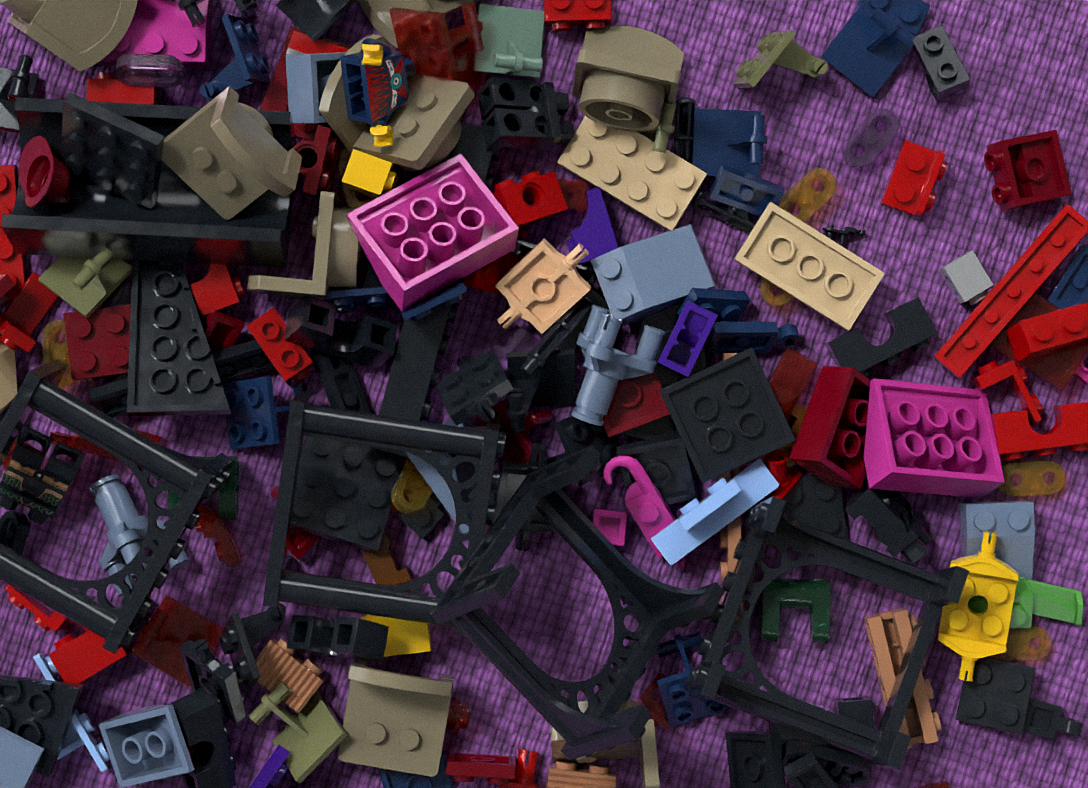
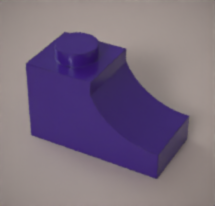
[566,187,618,264]
[658,300,718,377]

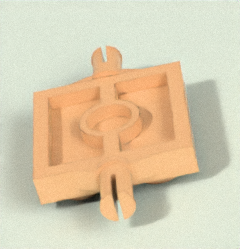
[495,238,591,334]

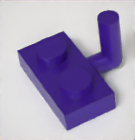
[250,745,304,788]

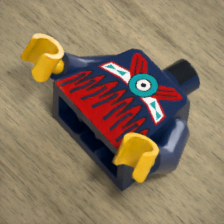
[340,38,416,148]

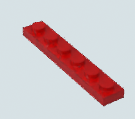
[934,204,1088,379]

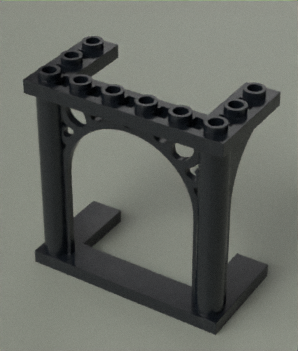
[0,359,233,654]
[263,390,507,636]
[430,445,725,760]
[686,496,969,770]

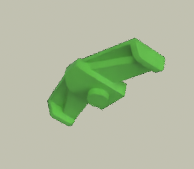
[968,577,1083,628]

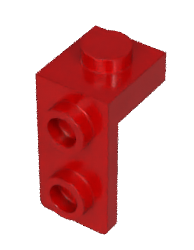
[0,273,58,353]
[247,308,313,385]
[971,360,1043,423]
[4,584,78,632]

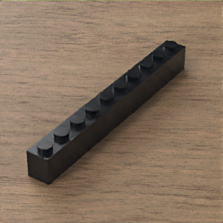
[370,122,502,458]

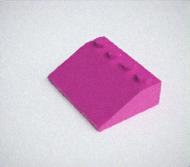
[95,0,212,68]
[346,154,519,311]
[864,378,1005,498]

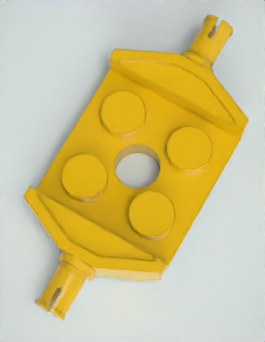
[938,531,1019,681]

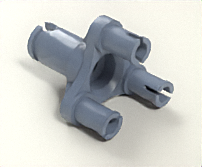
[571,305,665,426]
[89,474,190,597]

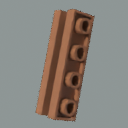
[863,607,941,749]

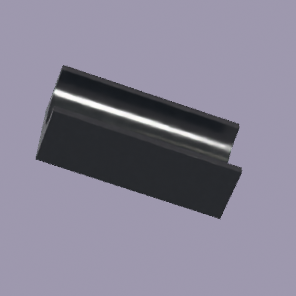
[1,97,297,268]

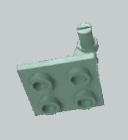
[473,4,544,78]

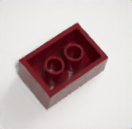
[790,366,871,489]

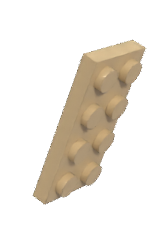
[557,116,707,231]
[734,202,885,331]

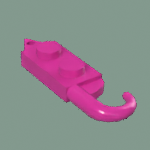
[604,456,685,568]

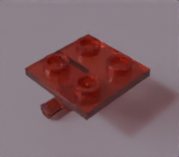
[389,3,485,79]
[131,595,223,687]

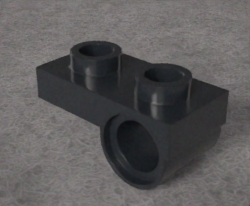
[912,25,970,100]

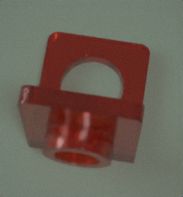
[636,672,671,729]

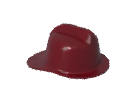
[18,136,71,208]

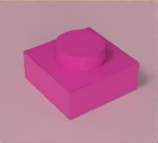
[592,509,627,546]

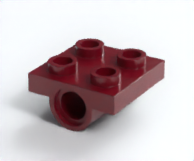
[293,125,342,199]

